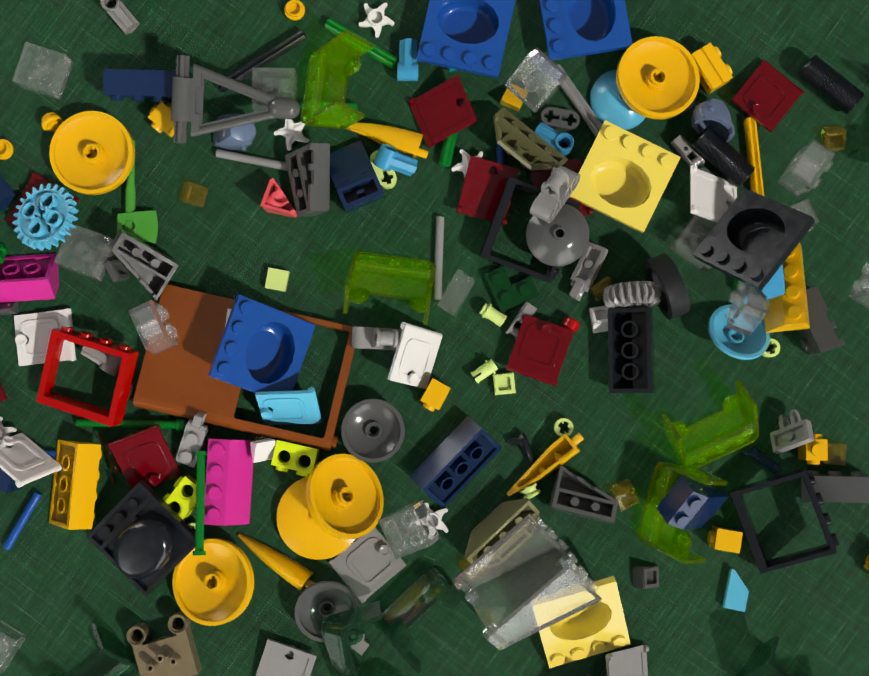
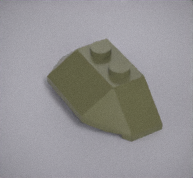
[493,107,568,171]
[464,498,540,570]

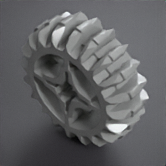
[603,281,661,309]

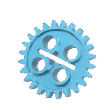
[12,183,79,251]

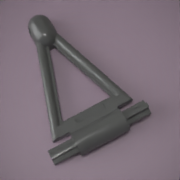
[171,55,300,143]

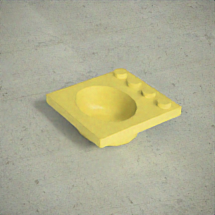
[569,120,681,233]
[530,576,631,668]

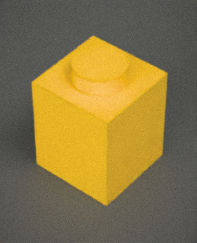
[420,378,451,412]
[707,526,743,554]

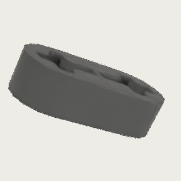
[540,107,580,131]

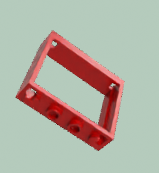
[36,325,139,427]

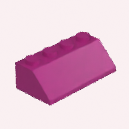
[0,253,59,303]
[204,438,255,526]

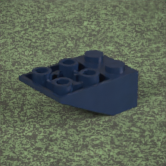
[330,140,385,213]

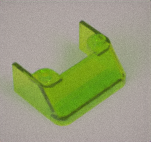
[301,30,373,129]
[343,252,436,325]
[662,379,759,472]
[637,462,728,564]

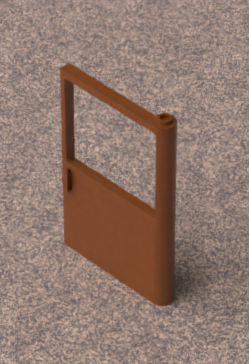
[133,284,355,451]

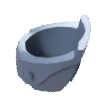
[691,99,735,143]
[213,113,257,151]

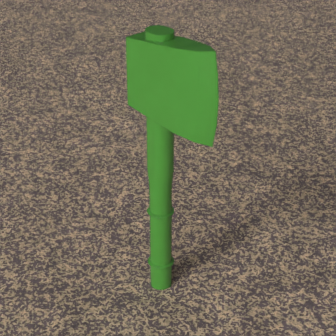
[117,140,158,243]

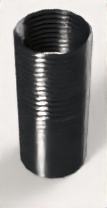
[798,55,864,114]
[691,126,755,187]

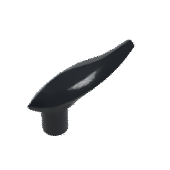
[509,432,535,466]

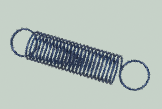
[738,447,781,476]

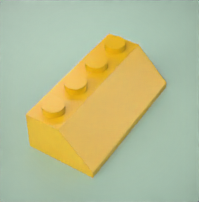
[762,242,810,333]
[49,440,102,530]

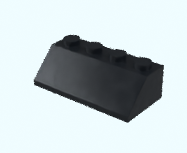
[608,307,655,393]

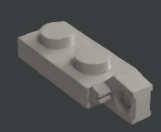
[569,242,608,301]
[175,411,208,468]

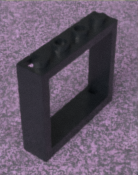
[478,177,581,283]
[730,467,840,574]

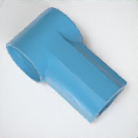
[397,38,419,81]
[535,122,574,157]
[373,144,418,176]

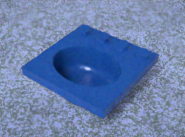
[417,0,515,79]
[539,0,632,61]
[208,294,316,393]

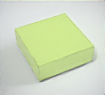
[265,267,290,292]
[493,372,516,395]

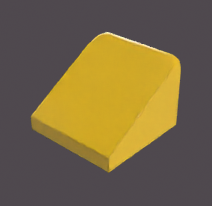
[500,85,527,112]

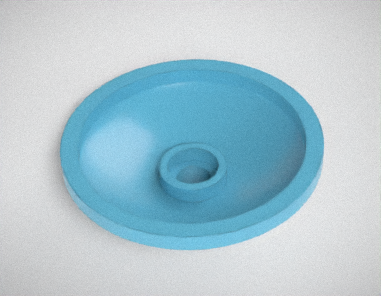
[590,69,646,130]
[708,305,770,360]

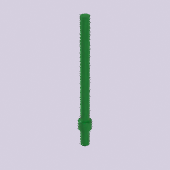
[76,418,188,431]

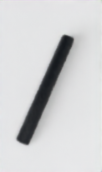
[216,29,307,93]

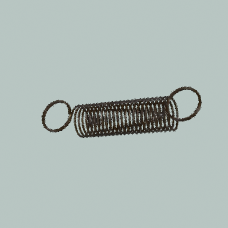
[98,433,122,486]

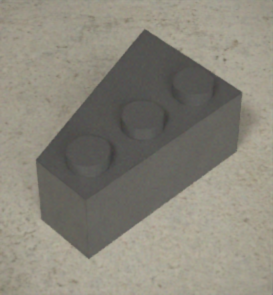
[285,143,330,217]
[109,228,179,301]
[796,286,845,354]
[548,465,619,524]
[801,470,869,503]

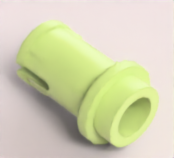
[479,303,507,327]
[471,359,498,383]

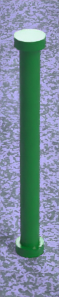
[193,451,208,556]

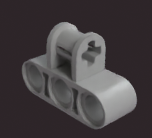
[530,165,580,223]
[351,327,402,351]

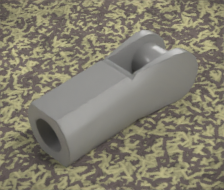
[670,134,705,167]
[506,302,537,340]

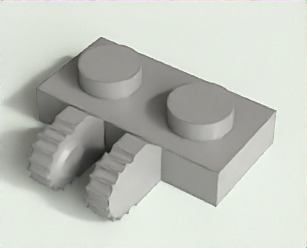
[770,409,815,454]

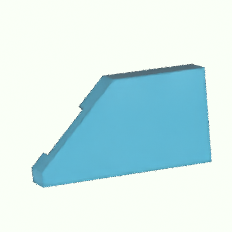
[722,568,749,612]

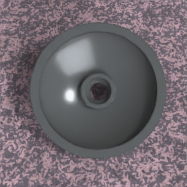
[526,204,589,267]
[341,399,405,463]
[294,581,359,643]

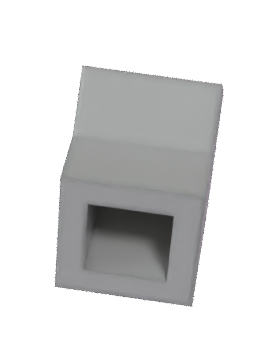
[351,631,370,656]

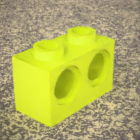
[271,440,320,477]
[163,475,196,521]

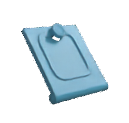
[255,387,322,425]

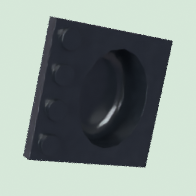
[692,188,816,291]
[86,479,195,597]

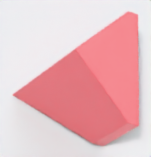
[260,178,297,218]

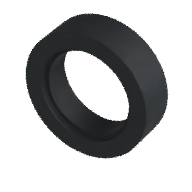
[644,253,690,320]

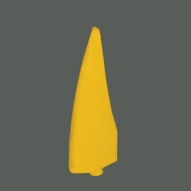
[338,122,429,159]
[507,433,584,496]
[238,533,314,591]

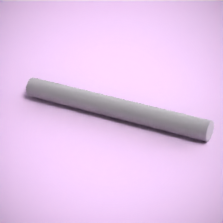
[216,149,288,171]
[433,216,444,300]

